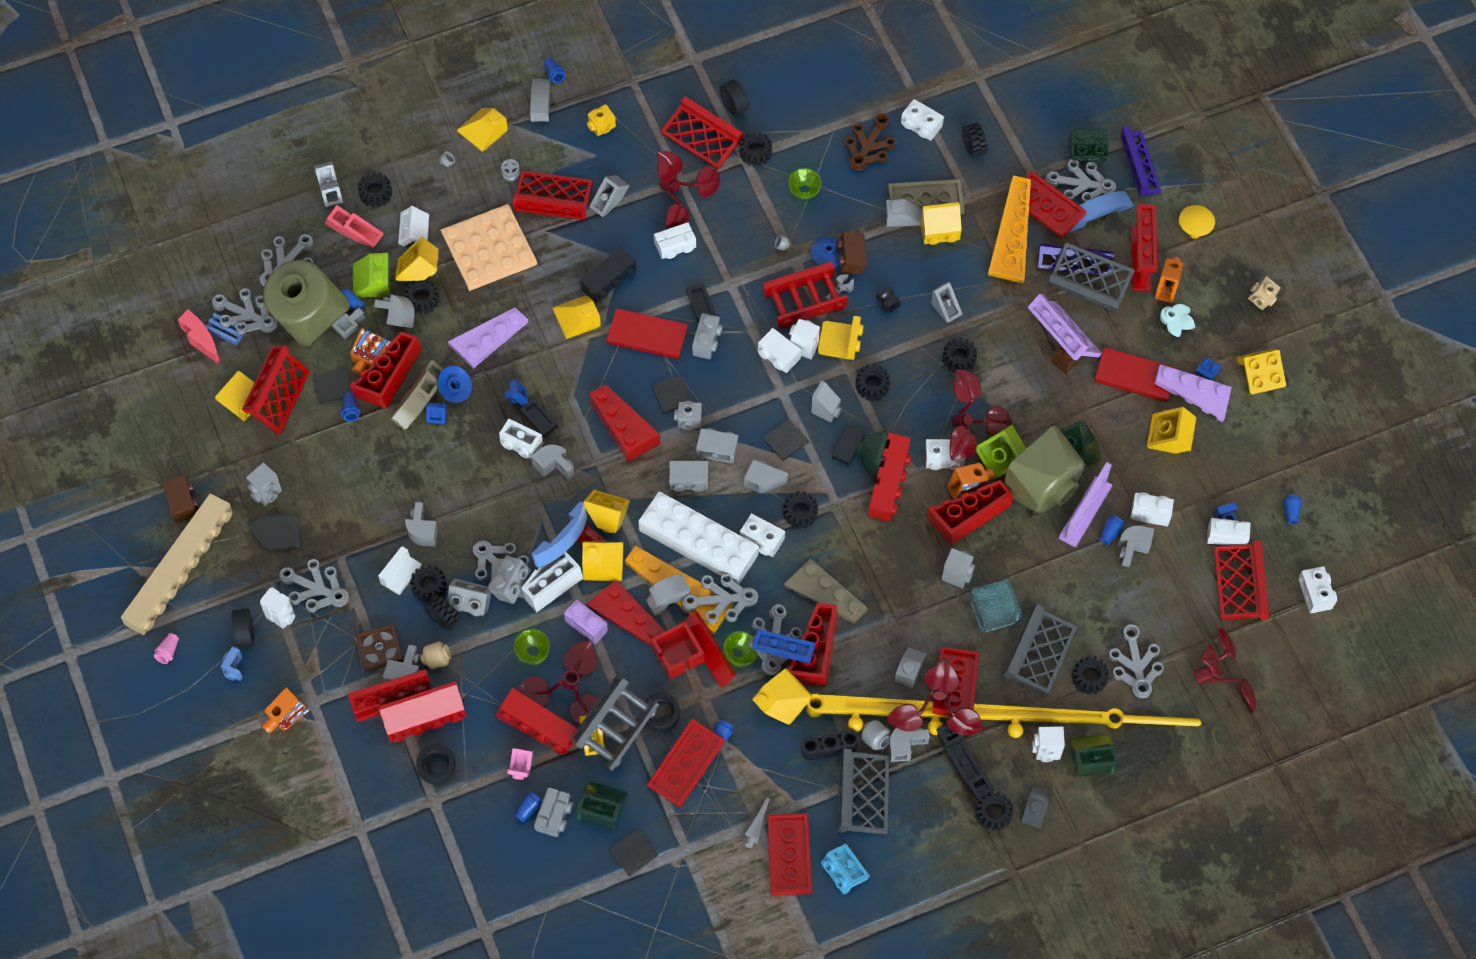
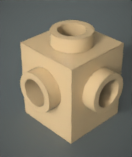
[1248,276,1281,310]

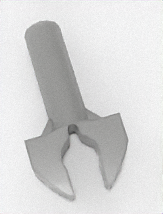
[825,274,854,301]

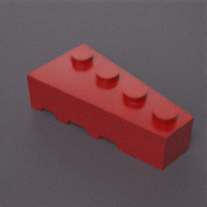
[349,331,422,409]
[589,385,660,462]
[868,432,912,521]
[927,480,1012,546]
[788,603,839,687]
[495,688,577,755]

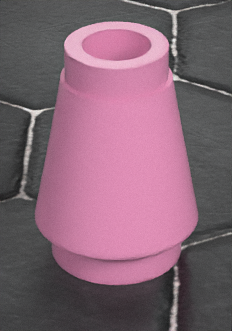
[154,633,179,664]

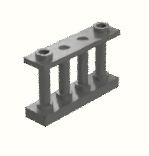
[570,674,659,771]

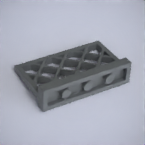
[1048,243,1135,312]
[1003,604,1077,695]
[837,749,889,835]

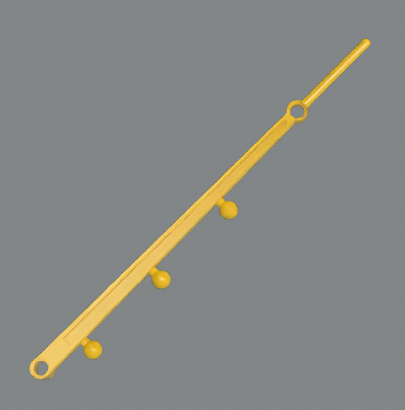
[806,694,1201,738]

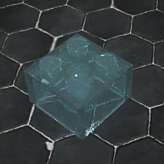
[969,579,1022,633]

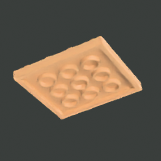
[441,204,537,291]

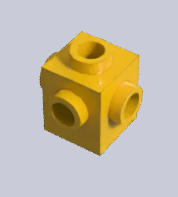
[587,104,616,136]

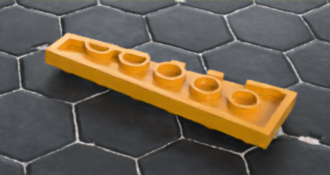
[988,176,1031,283]
[625,546,734,635]

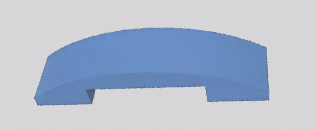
[1069,191,1134,233]
[532,501,587,568]

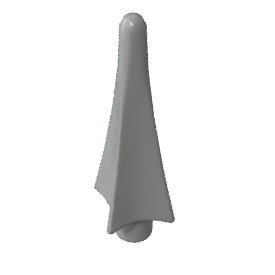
[744,798,770,848]

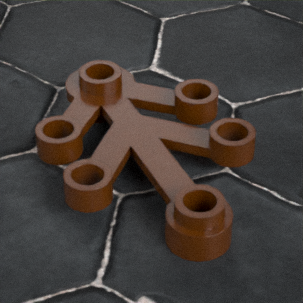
[845,113,896,171]

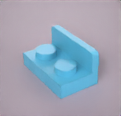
[821,844,870,894]

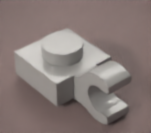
[332,308,366,340]

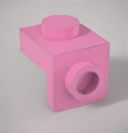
[507,748,534,780]

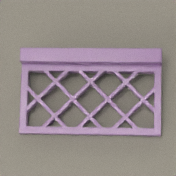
[1028,294,1102,360]
[1059,462,1112,547]

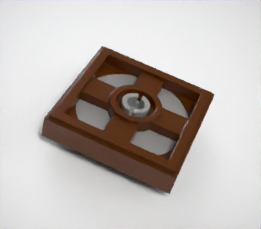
[356,624,404,672]

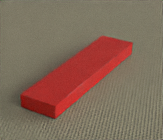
[682,611,736,687]

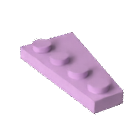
[448,308,528,369]
[1154,364,1232,422]

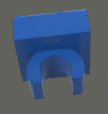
[1195,357,1222,381]
[504,379,528,406]
[426,403,447,424]
[1213,502,1238,521]

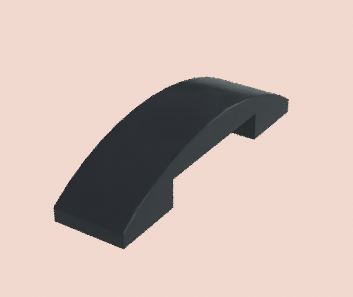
[936,724,995,800]

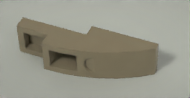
[390,359,443,430]

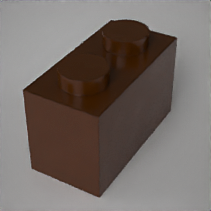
[836,232,867,275]
[162,475,199,523]

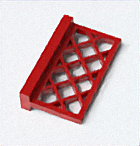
[660,96,743,170]
[513,171,593,220]
[242,345,310,434]
[1214,541,1269,621]
[348,669,431,722]

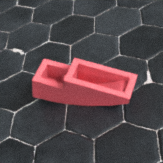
[325,205,384,248]
[178,309,220,363]

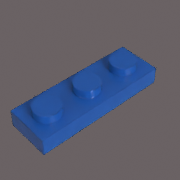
[752,629,816,664]

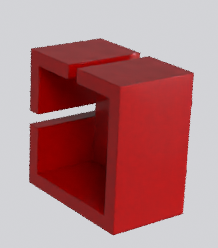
[650,621,705,680]

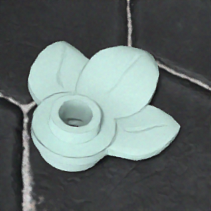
[1160,304,1195,337]

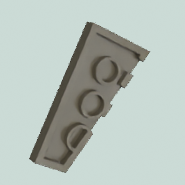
[888,179,964,214]
[784,559,868,624]

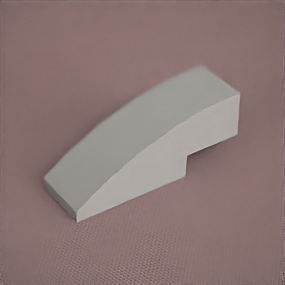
[530,79,550,122]

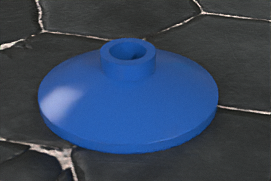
[810,237,840,268]
[437,366,472,403]

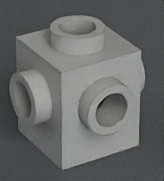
[674,401,702,430]

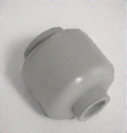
[861,720,891,750]

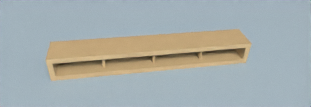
[121,493,233,635]

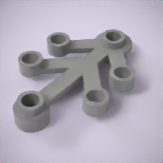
[1045,159,1116,203]
[260,234,313,287]
[212,288,277,335]
[473,541,529,598]
[279,559,349,612]
[682,574,758,624]
[749,604,802,676]
[1109,624,1164,699]

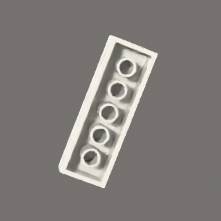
[639,491,759,585]

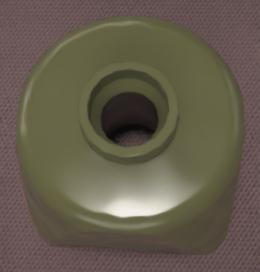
[263,260,350,346]
[1004,425,1084,513]

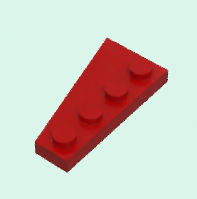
[586,580,665,647]

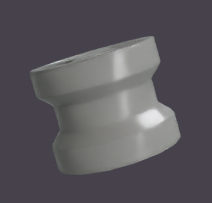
[501,159,520,182]

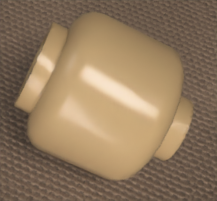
[420,641,451,670]

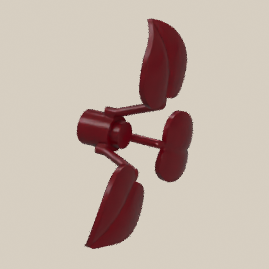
[657,151,720,230]
[950,369,1012,460]
[1194,627,1256,714]
[515,640,598,725]
[887,658,983,735]

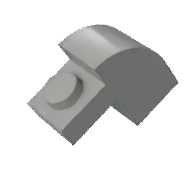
[314,162,343,207]
[374,295,415,328]
[531,445,574,481]
[405,502,438,547]
[1118,526,1154,567]
[646,574,691,616]
[383,645,420,682]
[889,728,930,762]

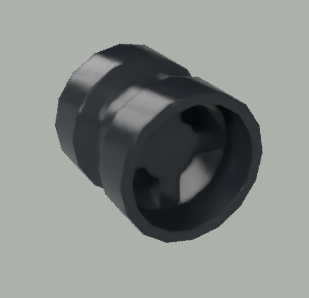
[876,287,901,313]

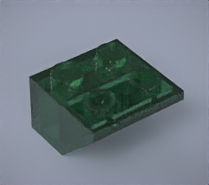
[1069,128,1109,161]
[1069,734,1119,777]
[576,781,628,831]

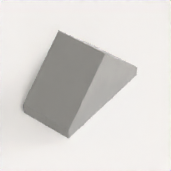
[931,282,963,323]

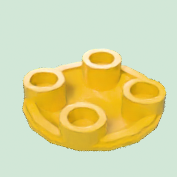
[1178,205,1215,239]

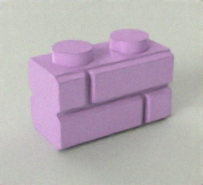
[564,600,608,644]

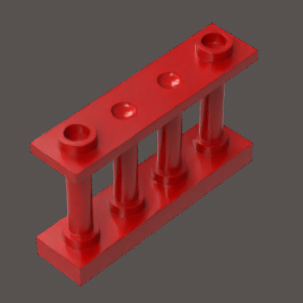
[1131,204,1157,291]
[762,261,848,329]

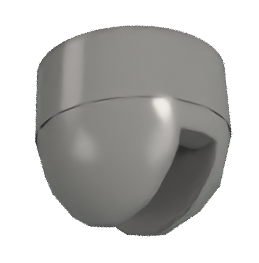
[439,151,455,167]
[774,235,790,250]

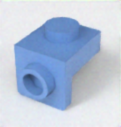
[221,646,243,681]

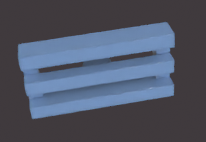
[205,313,244,346]

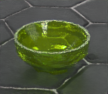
[788,168,821,199]
[514,629,550,665]
[723,631,758,667]

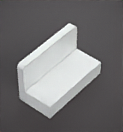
[398,206,429,246]
[378,547,422,595]

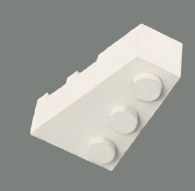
[521,552,583,612]

